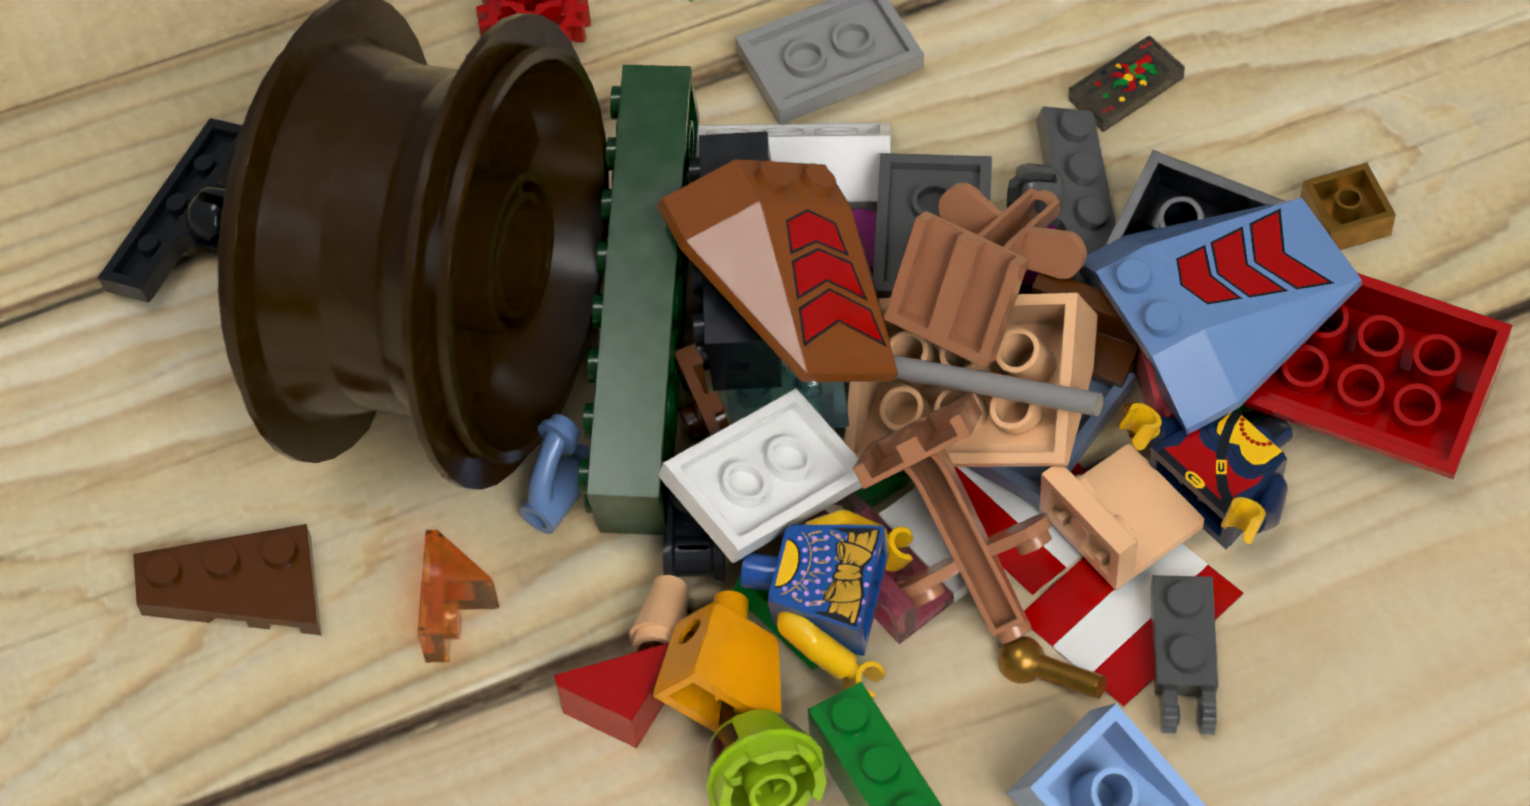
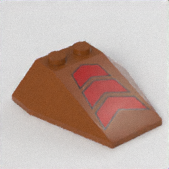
[657,159,898,382]

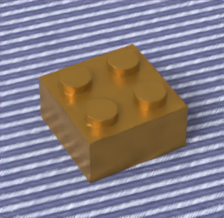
[1300,163,1396,250]

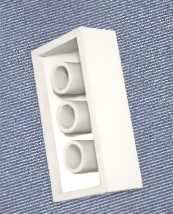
[697,122,891,211]

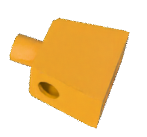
[653,590,782,733]

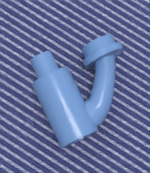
[520,414,590,534]

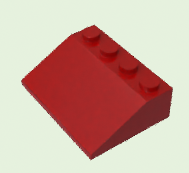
[1242,273,1513,479]

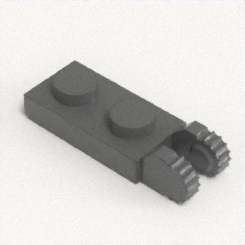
[1150,575,1218,735]

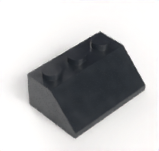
[1106,150,1285,245]

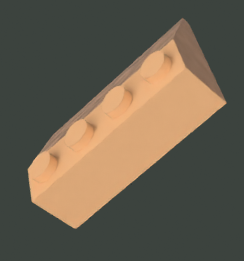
[844,293,1098,467]

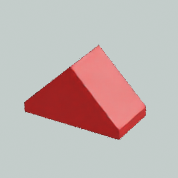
[554,643,669,748]

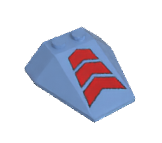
[1079,198,1362,435]

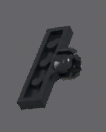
[98,118,242,303]

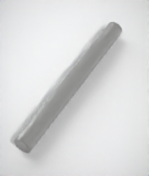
[894,355,1103,416]

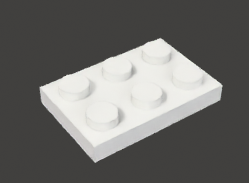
[658,388,862,563]

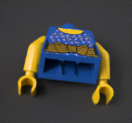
[740,509,913,698]

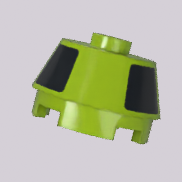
[706,709,827,806]

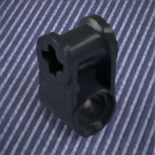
[663,488,725,582]

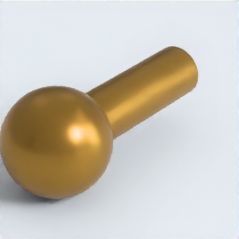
[997,636,1107,699]

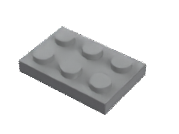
[735,0,924,124]

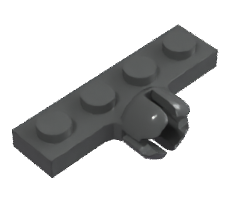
[1006,106,1116,285]

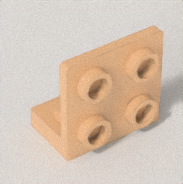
[1039,444,1204,590]

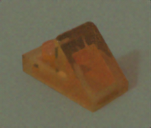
[417,530,499,662]

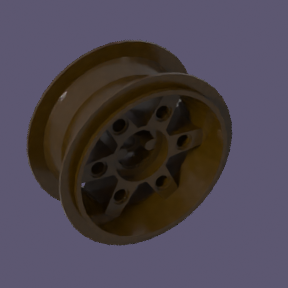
[218,0,609,490]

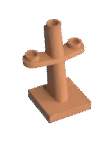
[884,183,1087,368]
[853,393,1052,644]

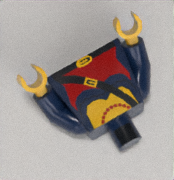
[1118,403,1293,549]

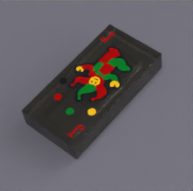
[1068,35,1185,132]

